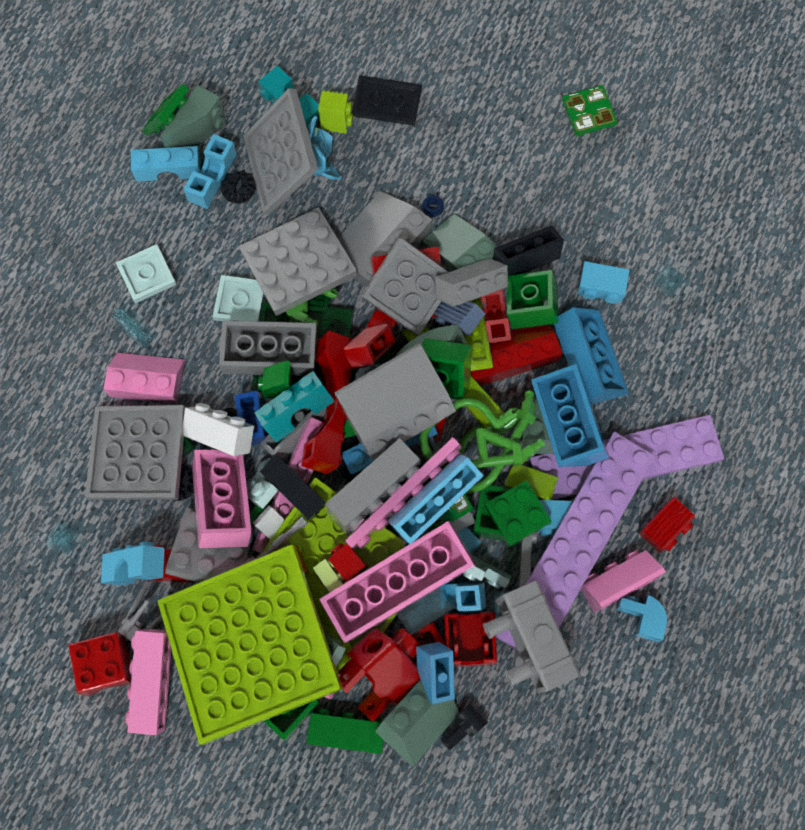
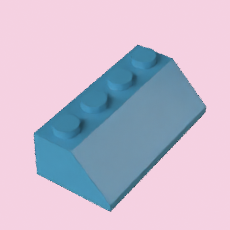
[554,307,629,404]
[531,364,609,467]

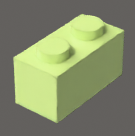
[313,559,345,592]

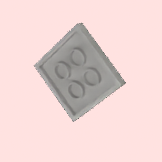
[361,238,448,336]
[165,508,255,583]

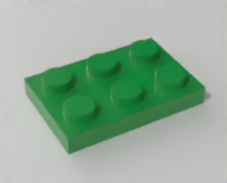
[141,84,189,136]

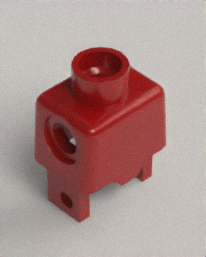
[337,628,421,722]

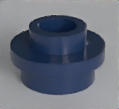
[422,195,444,217]

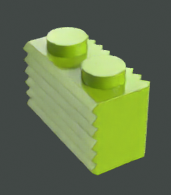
[318,90,353,134]

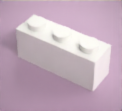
[183,403,254,456]

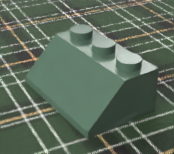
[375,680,459,767]

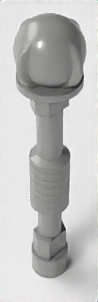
[244,517,308,564]

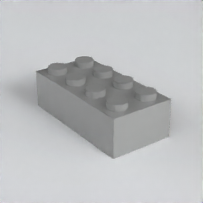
[219,321,318,376]
[325,438,420,536]

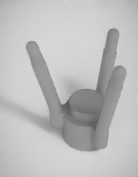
[118,580,163,641]

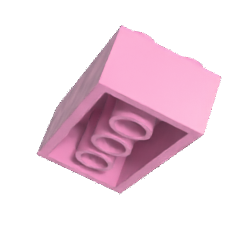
[192,450,251,548]

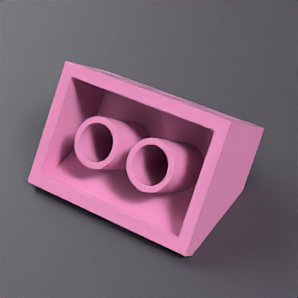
[104,353,185,404]
[581,550,666,613]

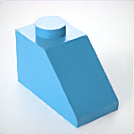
[416,642,455,704]

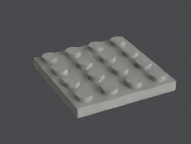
[243,88,318,213]
[239,207,358,316]
[85,405,186,500]

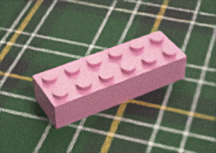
[319,521,477,643]

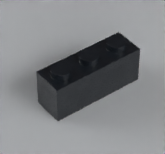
[493,225,564,276]

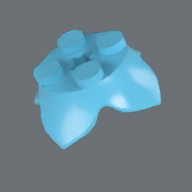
[307,116,342,180]

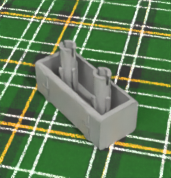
[483,580,580,693]

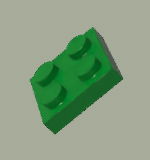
[484,480,552,547]

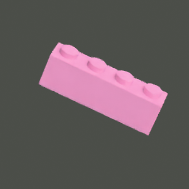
[125,629,171,735]

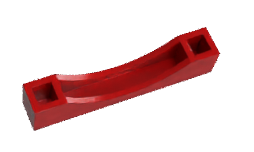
[301,331,353,474]

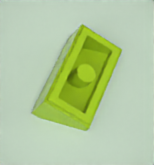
[504,465,559,500]

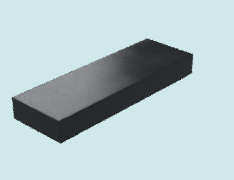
[260,454,327,521]

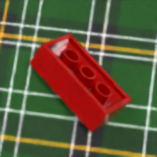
[471,325,562,386]

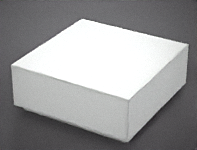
[252,505,285,540]

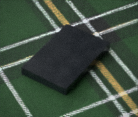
[352,75,422,126]

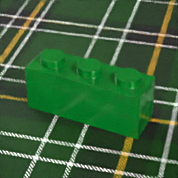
[306,709,384,754]

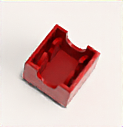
[443,612,497,667]
[68,632,132,696]

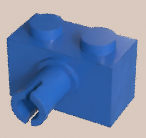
[234,391,269,446]

